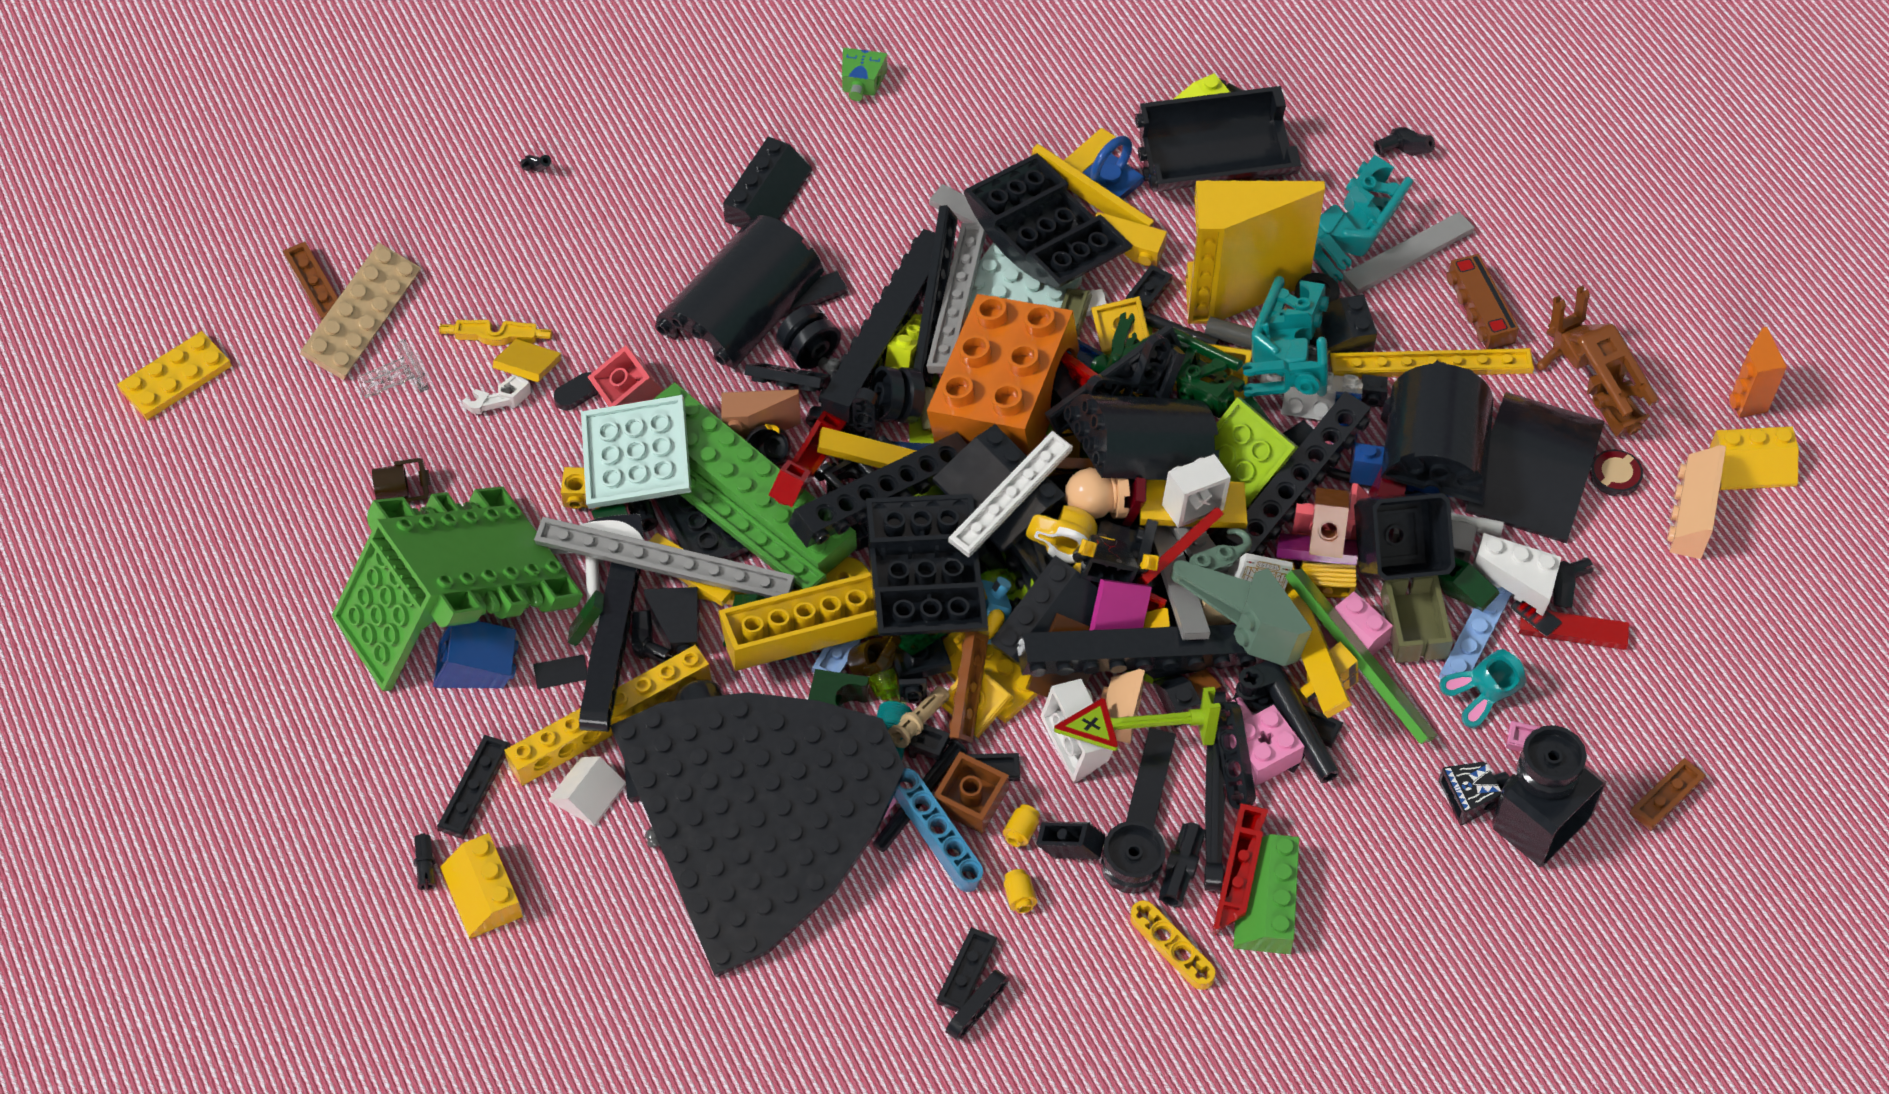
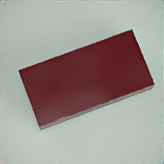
[1121,477,1146,526]

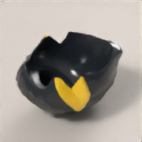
[744,424,792,466]

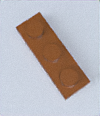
[1629,758,1706,831]

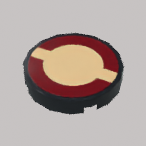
[1590,449,1643,496]

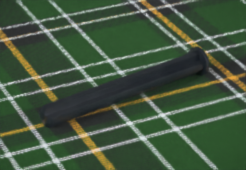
[873,739,967,852]

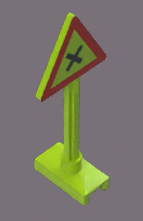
[1054,687,1221,751]

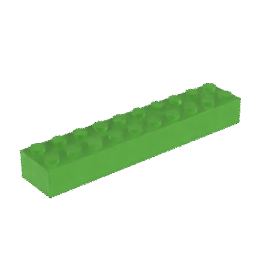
[653,382,857,575]

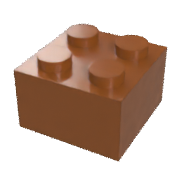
[933,752,1009,834]

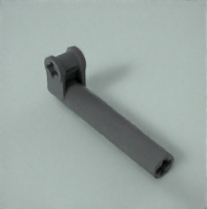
[1205,317,1331,362]

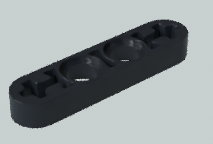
[1217,701,1256,809]

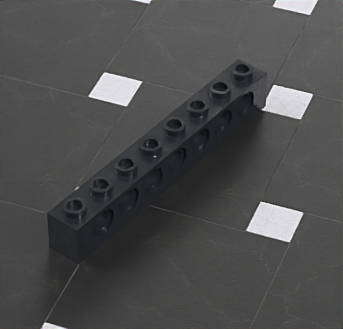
[1224,391,1371,559]
[788,432,967,548]

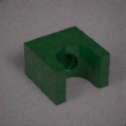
[808,669,870,706]

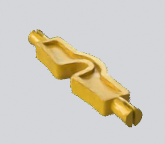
[439,320,552,346]

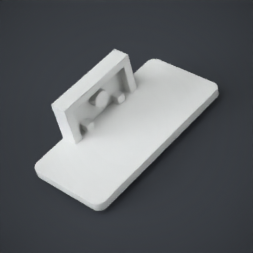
[1260,371,1363,420]

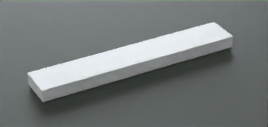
[948,431,1073,558]

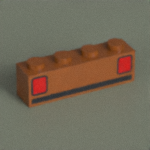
[1447,254,1519,349]

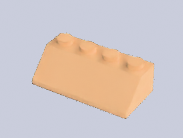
[1667,445,1726,559]

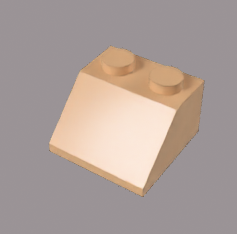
[1101,669,1145,743]

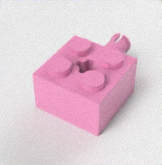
[1228,697,1305,787]

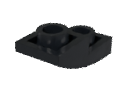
[899,678,927,704]

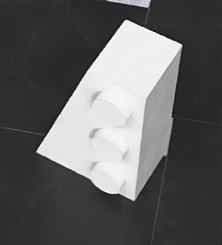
[1472,533,1561,616]

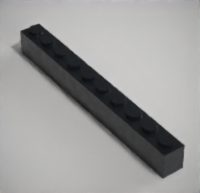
[819,229,935,423]
[1017,624,1266,677]

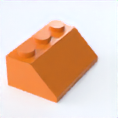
[1729,327,1787,418]

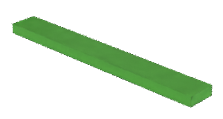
[679,468,827,590]
[1285,569,1437,744]

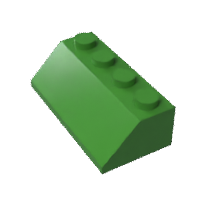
[1233,834,1299,955]

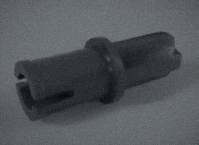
[413,833,436,890]

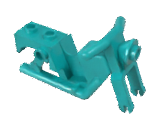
[1313,154,1413,283]
[1243,276,1329,397]

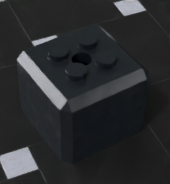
[1354,493,1455,580]
[1492,765,1606,868]

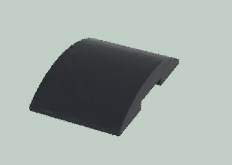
[964,153,1132,288]
[1465,392,1605,544]
[866,494,988,636]

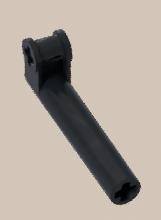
[1235,660,1340,783]

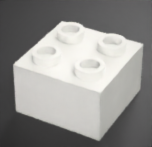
[1162,454,1231,528]

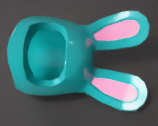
[1439,649,1527,728]

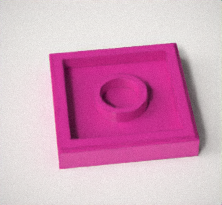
[1089,579,1152,630]

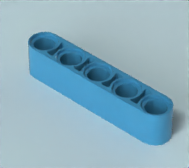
[894,768,983,892]

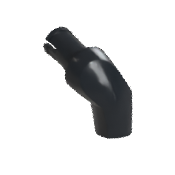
[1373,127,1435,156]
[1553,557,1593,608]
[631,610,673,663]

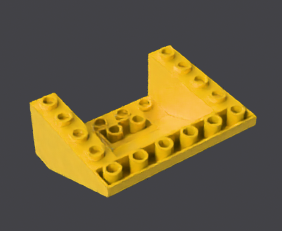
[1186,180,1325,324]

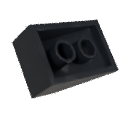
[1308,294,1377,353]

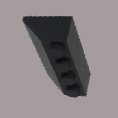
[723,136,812,228]

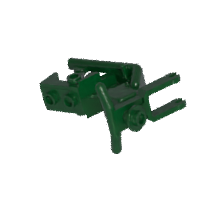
[1091,312,1245,418]

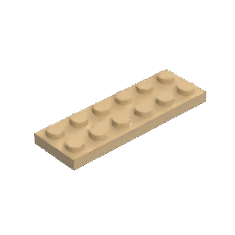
[300,242,421,380]

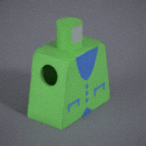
[842,47,888,101]

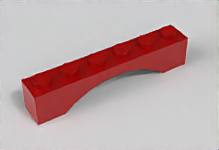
[769,411,846,507]

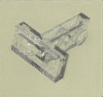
[357,339,429,399]

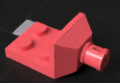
[1291,483,1370,540]

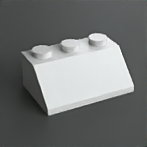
[1040,679,1113,783]

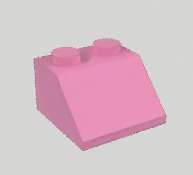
[1320,592,1393,655]

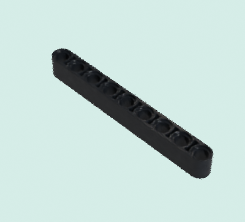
[579,562,641,732]

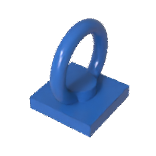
[1082,135,1144,200]

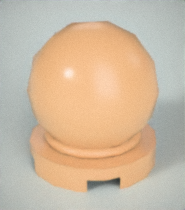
[1065,467,1130,519]

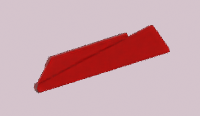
[1212,803,1268,935]

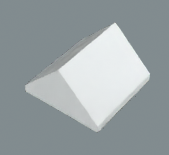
[549,756,626,827]

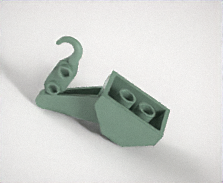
[1170,528,1312,666]

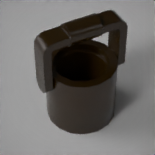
[372,458,431,502]
[847,635,902,677]

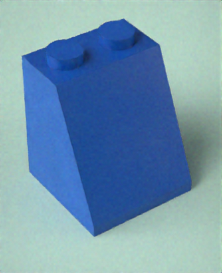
[433,621,519,688]

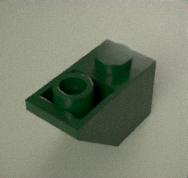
[1438,557,1500,612]

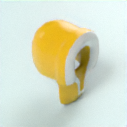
[1026,505,1097,564]

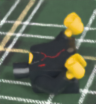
[1072,533,1159,583]

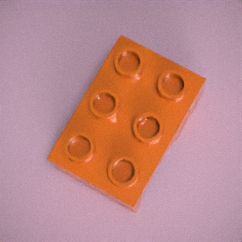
[927,294,1079,456]

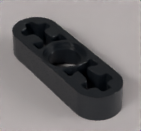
[945,969,1009,1041]

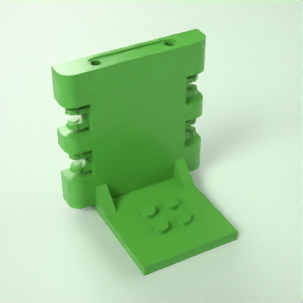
[332,486,583,691]

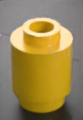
[1003,804,1040,847]
[1003,869,1037,913]

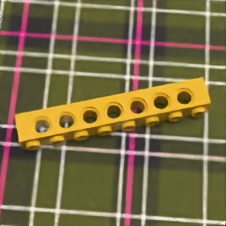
[504,645,712,786]

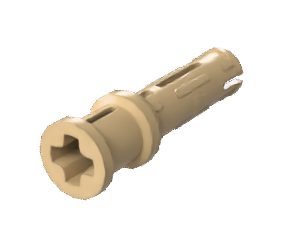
[888,686,950,748]

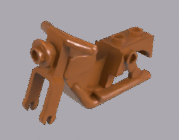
[1537,285,1660,437]

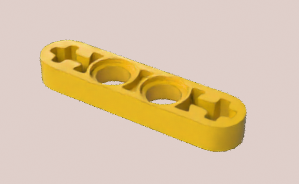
[1130,901,1215,990]

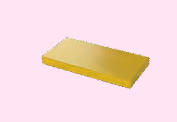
[1140,479,1248,529]

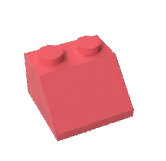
[588,345,663,407]

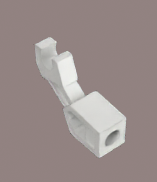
[462,375,531,414]

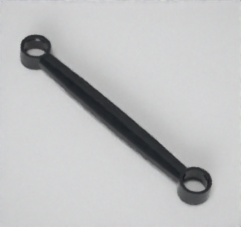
[1204,691,1226,892]

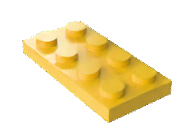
[117,331,232,420]
[943,632,1039,724]

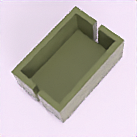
[1380,575,1453,663]

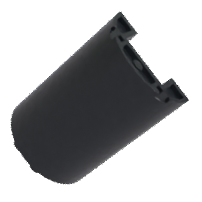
[1135,86,1302,192]
[655,215,824,369]

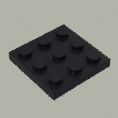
[744,362,831,392]

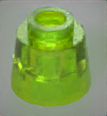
[869,668,899,701]

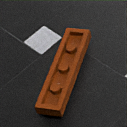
[283,241,338,321]
[949,631,989,744]

